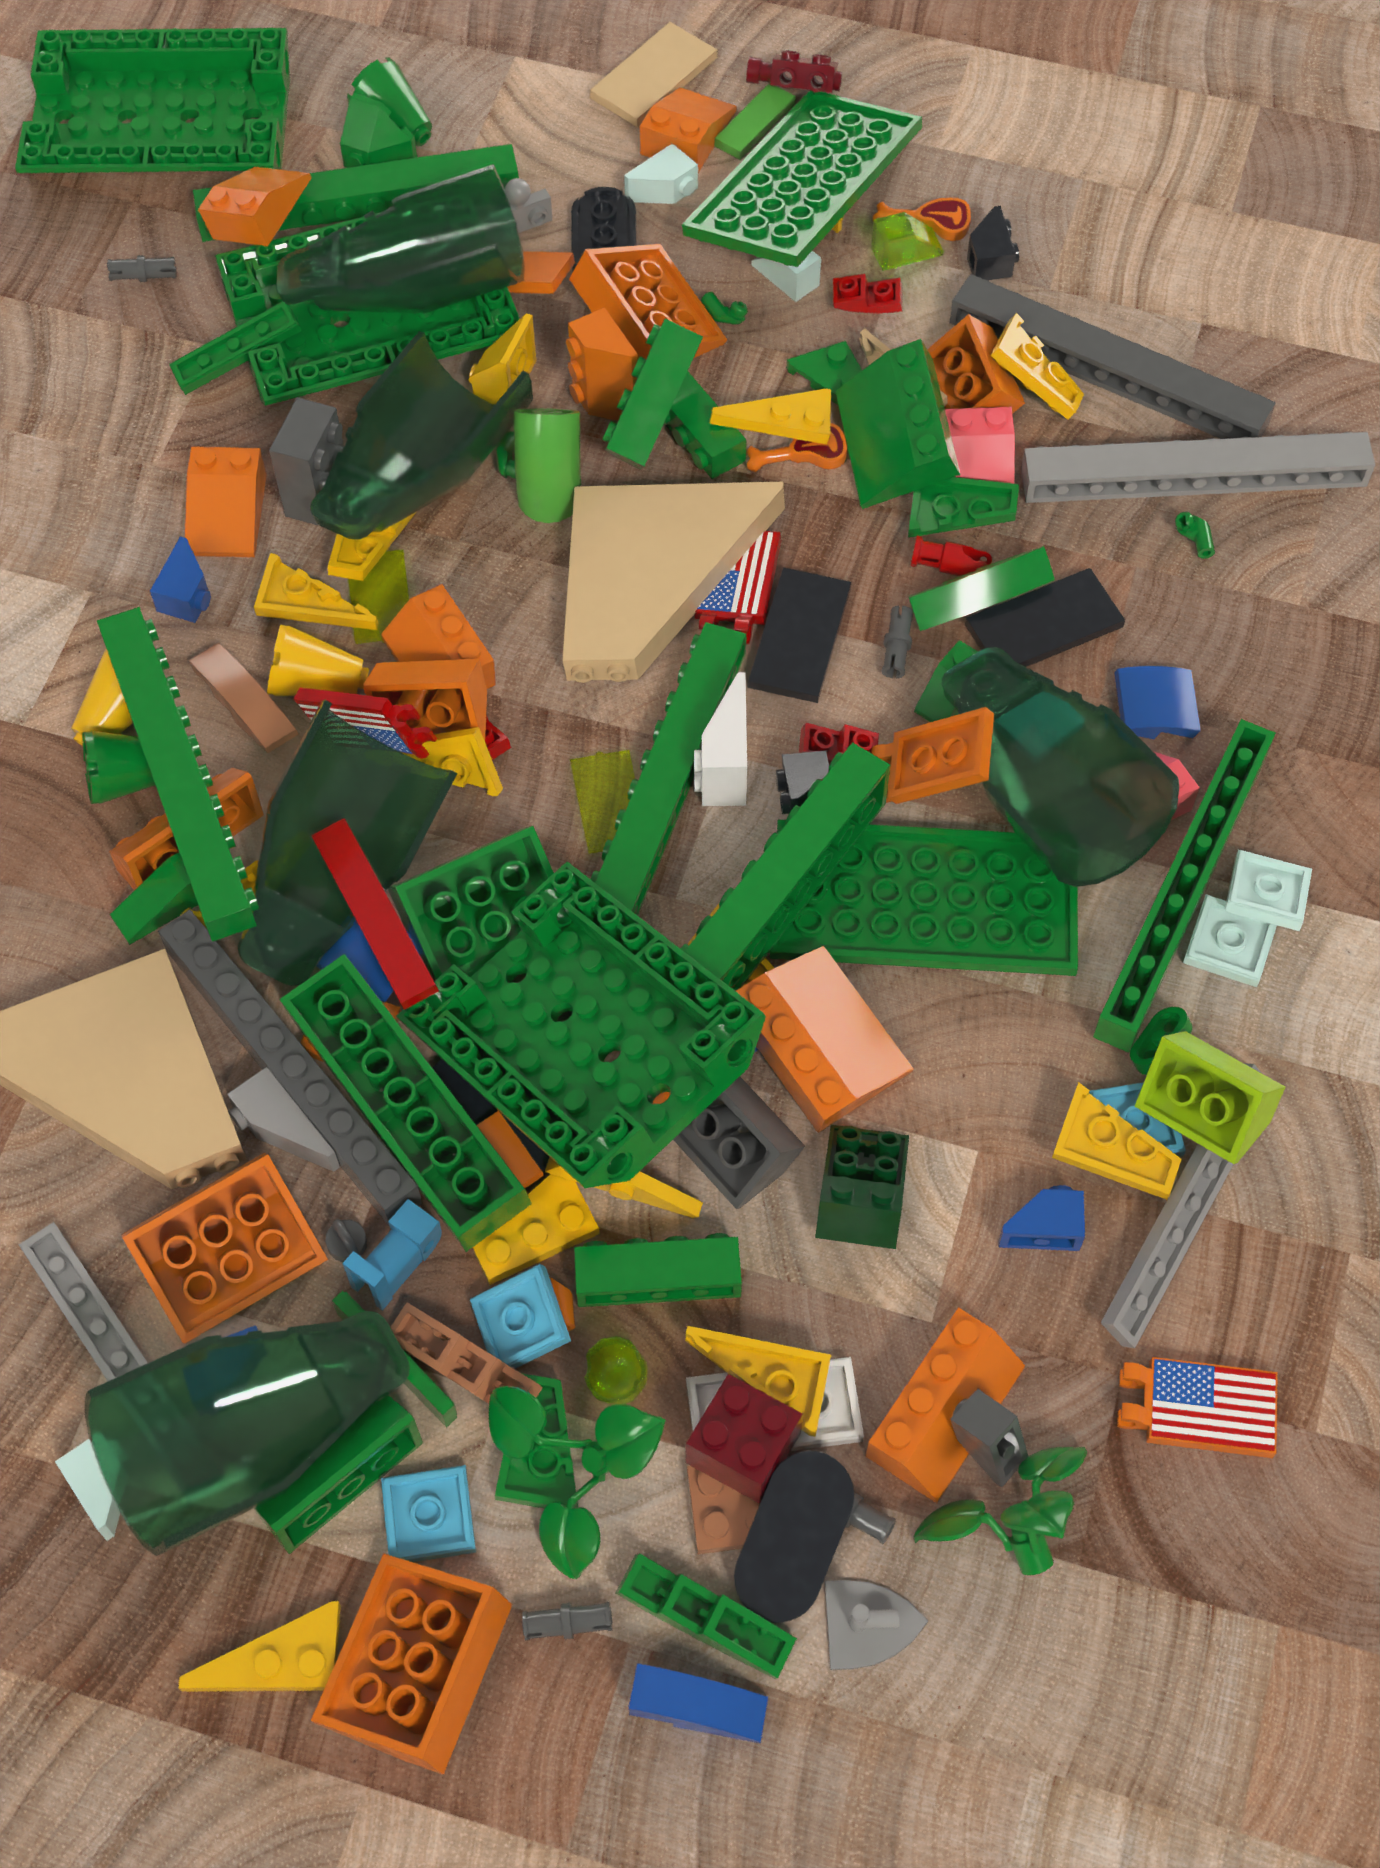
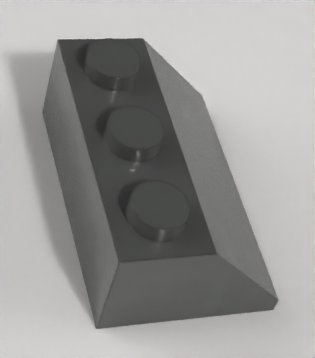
[673,1077,805,1209]

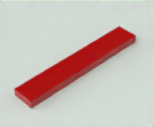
[311,818,439,1010]

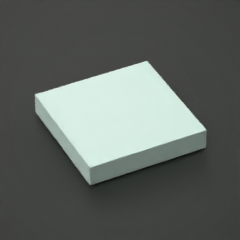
[1225,849,1312,931]
[1183,894,1277,987]

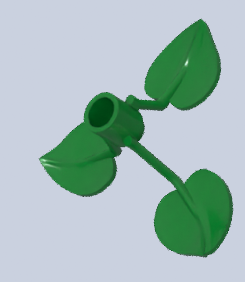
[489,1386,665,1579]
[914,1447,1087,1575]

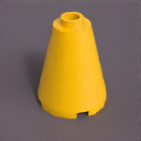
[267,625,369,696]
[71,649,133,746]

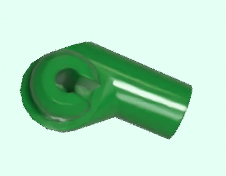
[701,292,748,325]
[496,431,516,479]
[1175,512,1215,559]

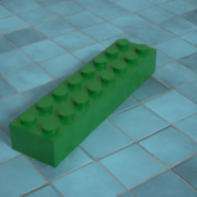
[680,742,891,991]
[280,954,532,1252]

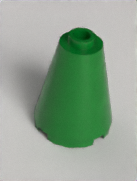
[347,57,432,146]
[82,730,156,804]

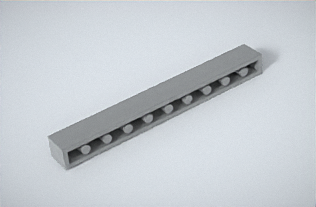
[1021,432,1375,503]

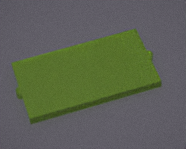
[348,550,409,644]
[570,750,635,854]

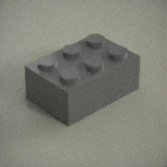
[269,397,352,527]

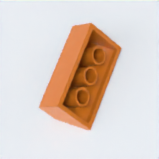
[109,767,264,890]
[865,1307,1025,1503]

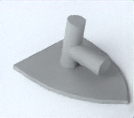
[825,1580,928,1670]

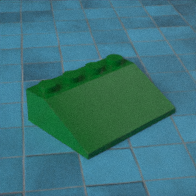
[835,339,961,509]
[388,826,554,981]

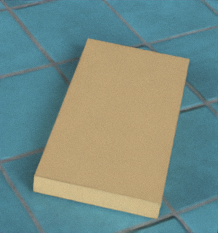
[590,22,717,127]

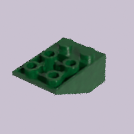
[815,1125,909,1249]

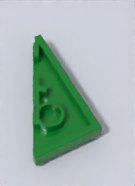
[786,341,862,405]

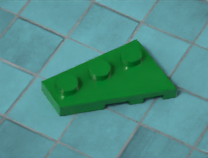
[908,477,1019,538]
[495,1373,578,1509]

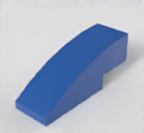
[628,1663,768,1744]

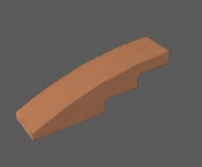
[189,643,299,753]
[387,1302,543,1404]

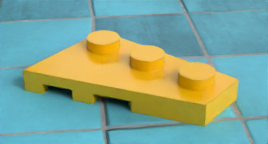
[990,312,1084,420]
[328,490,417,581]
[1052,1082,1181,1200]
[472,1174,600,1285]

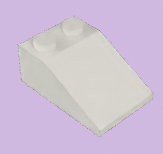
[694,672,747,806]

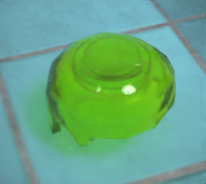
[584,1336,648,1405]

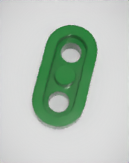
[1130,1007,1193,1075]

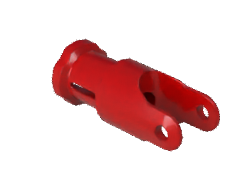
[910,535,992,576]

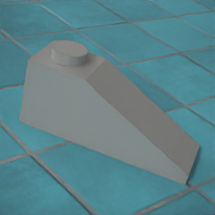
[227,1067,340,1172]

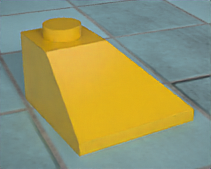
[469,313,537,409]

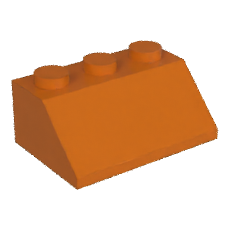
[566,307,638,421]
[927,314,1025,414]
[381,584,496,689]
[363,659,487,741]

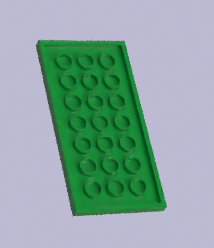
[682,90,922,267]
[770,819,1078,976]

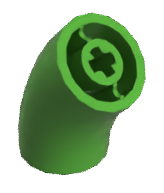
[513,408,581,523]

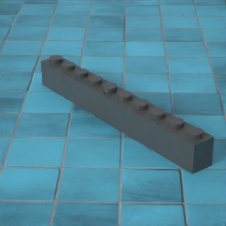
[949,274,1276,439]
[158,910,422,1227]

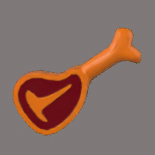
[872,198,971,241]
[746,423,848,472]

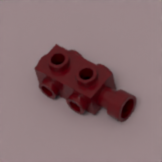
[746,50,842,93]

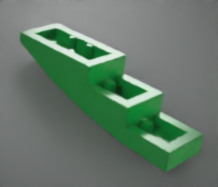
[909,546,1055,631]
[615,1553,797,1679]

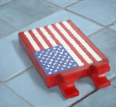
[694,531,781,644]
[294,687,437,759]

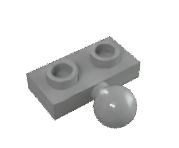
[486,178,552,242]

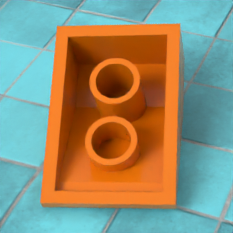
[640,87,737,173]
[198,167,311,246]
[185,447,267,557]

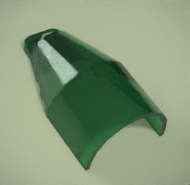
[276,164,525,313]
[310,331,533,540]
[942,647,1179,887]
[237,699,457,986]
[84,1311,410,1556]

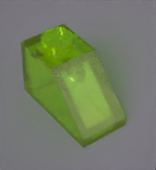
[871,212,944,271]

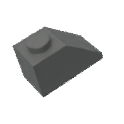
[950,1389,1029,1488]

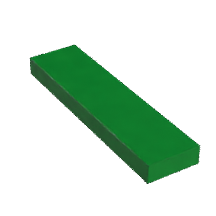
[169,300,302,395]
[332,1291,457,1428]

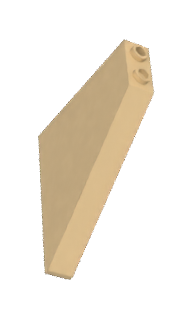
[562,481,785,682]
[0,949,247,1189]

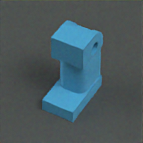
[342,1199,442,1311]

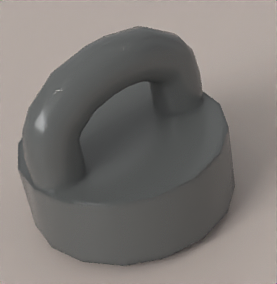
[325,1219,367,1262]

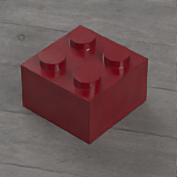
[686,1374,803,1504]

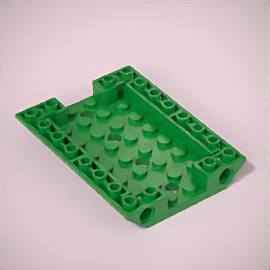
[15,28,290,173]
[215,190,520,406]
[396,861,766,1188]

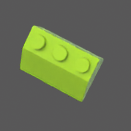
[1134,1031,1286,1164]

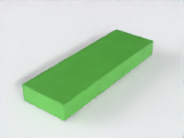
[715,83,795,160]

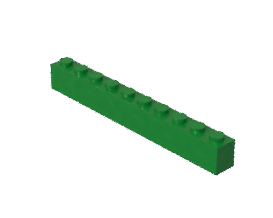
[193,144,519,242]
[97,607,259,942]
[591,622,746,916]
[1093,719,1276,1053]

